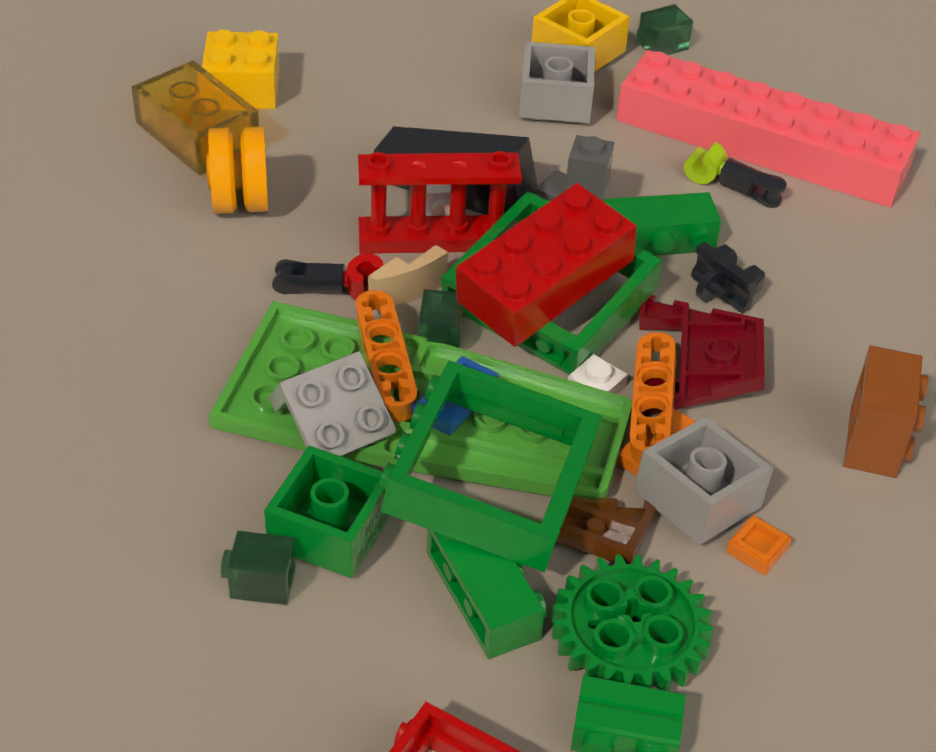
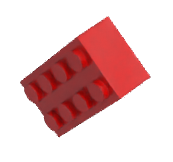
[455,183,637,347]

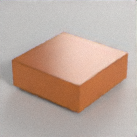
[726,515,792,576]

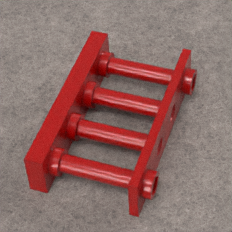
[358,151,522,254]

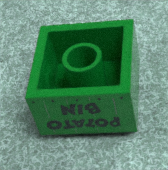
[264,445,391,579]

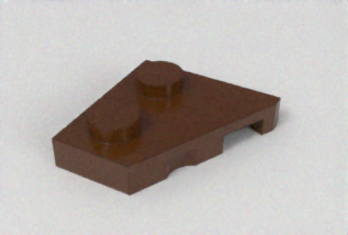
[557,497,657,564]

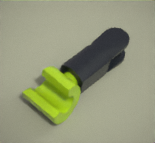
[683,142,787,208]

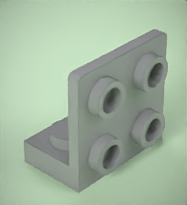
[268,351,396,457]

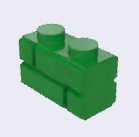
[570,675,686,752]

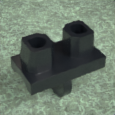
[691,242,765,314]

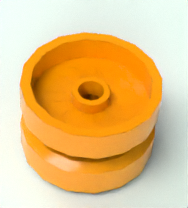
[206,126,268,214]

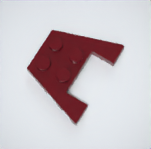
[639,295,765,416]

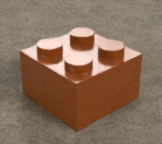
[843,345,928,478]

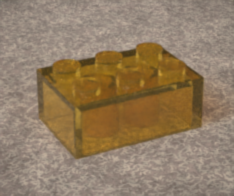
[131,60,259,176]

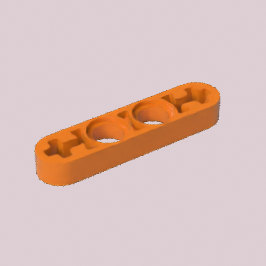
[356,290,417,422]
[630,332,676,464]

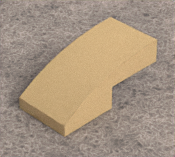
[368,245,448,306]

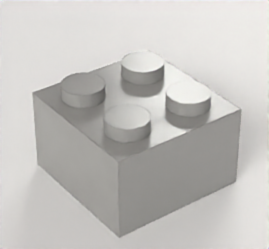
[519,41,595,123]
[634,416,774,545]

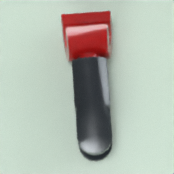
[272,253,383,301]

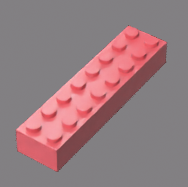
[616,50,921,208]

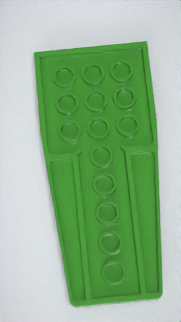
[209,301,632,499]

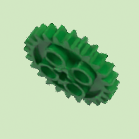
[551,554,714,691]

